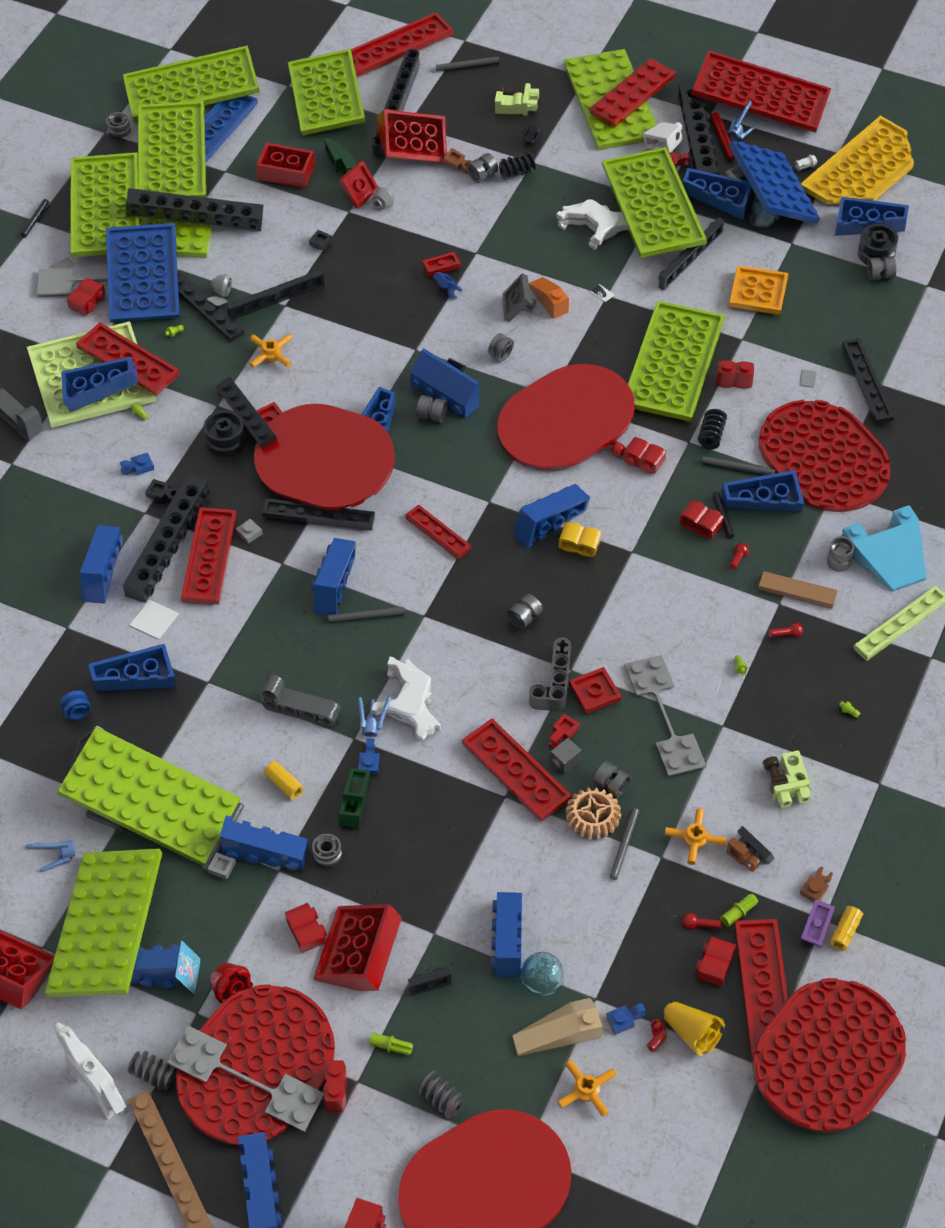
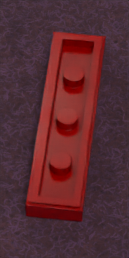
[405,504,471,560]

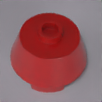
[210,963,253,1003]

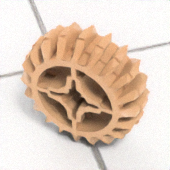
[566,787,621,840]

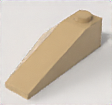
[512,998,602,1056]

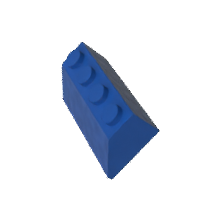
[410,348,479,419]

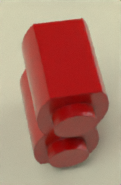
[67,278,106,316]
[717,360,754,389]
[623,437,666,474]
[679,500,724,540]
[285,903,327,953]
[695,937,736,987]
[323,1060,347,1112]

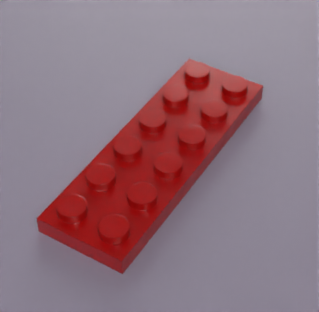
[589,58,676,128]
[76,322,180,396]
[181,507,237,604]
[462,718,572,822]

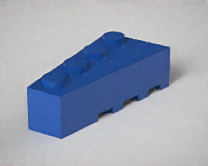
[835,196,909,236]
[61,357,138,412]
[361,387,396,432]
[513,484,590,549]
[311,538,356,616]
[220,815,309,870]

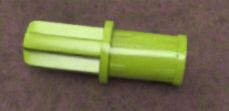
[720,894,758,927]
[369,1032,413,1055]

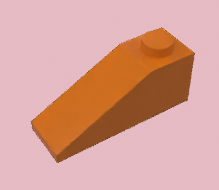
[528,277,569,319]

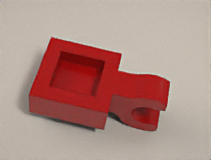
[669,152,690,169]
[549,714,580,748]

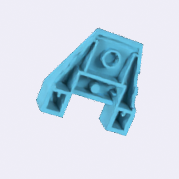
[841,505,927,592]

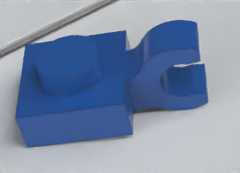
[434,272,462,299]
[120,452,154,475]
[358,738,380,775]
[606,1003,646,1035]

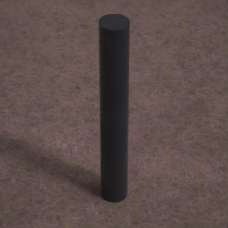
[21,199,49,238]
[713,491,735,539]

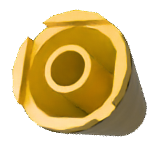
[664,1002,725,1057]

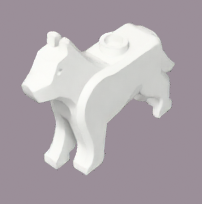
[556,199,629,250]
[372,657,441,741]
[54,1023,127,1120]

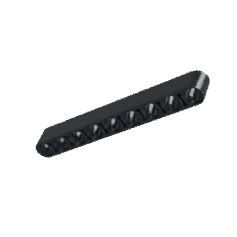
[372,49,420,158]

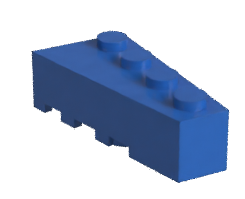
[683,168,752,220]
[721,470,804,512]
[80,525,123,604]
[88,643,176,691]
[491,892,522,978]
[130,944,180,988]
[238,1132,282,1228]

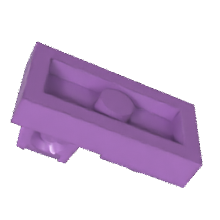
[801,899,835,947]

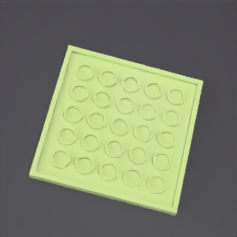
[27,321,156,428]

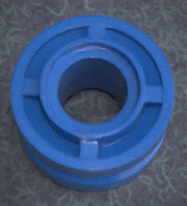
[60,691,91,720]

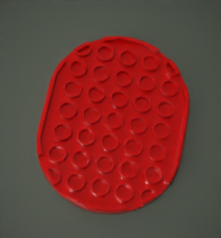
[497,364,635,471]
[759,400,891,512]
[254,404,395,510]
[753,978,906,1132]
[176,984,335,1145]
[399,1110,571,1228]

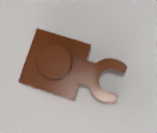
[442,148,471,174]
[726,837,760,872]
[800,866,833,902]

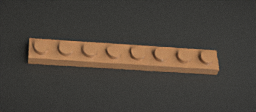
[128,1090,213,1228]

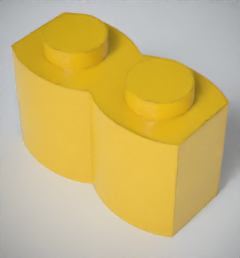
[559,522,602,557]

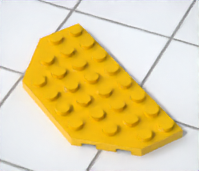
[800,116,914,205]

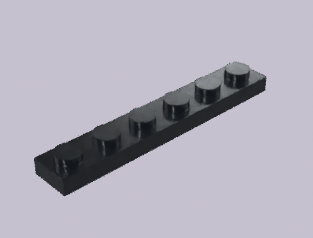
[658,217,724,290]
[226,269,325,320]
[178,272,244,343]
[842,338,894,424]
[215,377,277,449]
[262,498,375,531]

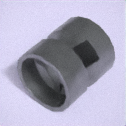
[467,153,498,183]
[867,256,896,281]
[416,395,447,423]
[827,536,855,572]
[507,593,543,629]
[593,761,631,798]

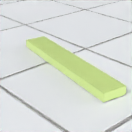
[853,586,945,661]

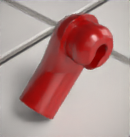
[646,1019,667,1052]

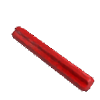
[710,112,736,161]

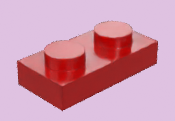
[422,252,461,277]

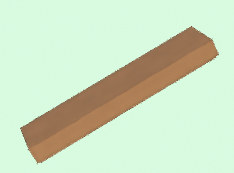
[758,571,837,608]

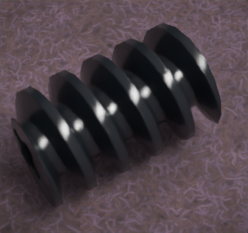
[499,152,536,180]
[698,409,727,450]

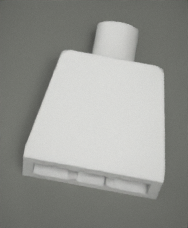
[643,122,683,153]

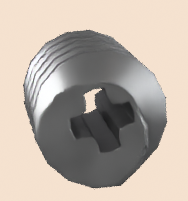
[127,1051,177,1091]
[419,1070,467,1119]

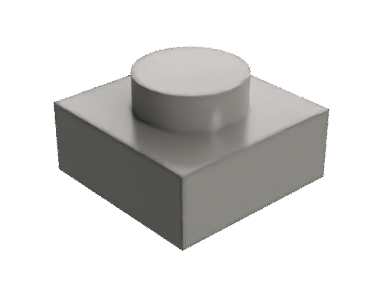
[236,519,262,544]
[207,852,236,880]

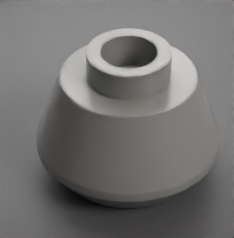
[372,187,394,209]
[211,274,232,298]

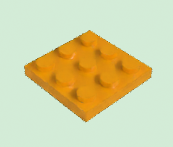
[729,265,789,315]

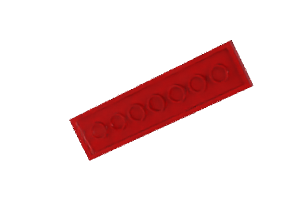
[351,12,453,77]
[734,919,788,1080]

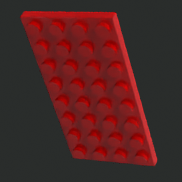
[692,50,831,133]

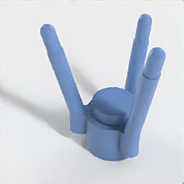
[727,101,757,141]
[358,696,391,737]
[26,840,75,872]

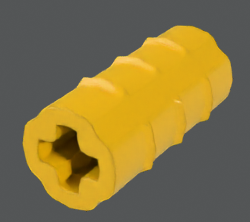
[264,761,304,800]
[830,906,863,951]

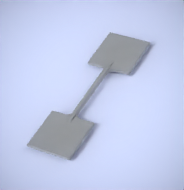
[37,268,108,296]
[625,655,706,777]
[167,1025,324,1132]

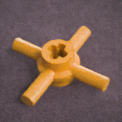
[249,334,292,368]
[665,808,727,865]
[557,1060,617,1117]

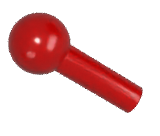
[611,440,625,457]
[729,543,749,570]
[768,623,803,638]
[682,913,722,930]

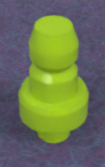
[164,325,184,337]
[131,404,148,420]
[734,655,748,675]
[839,701,861,718]

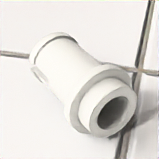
[795,155,817,171]

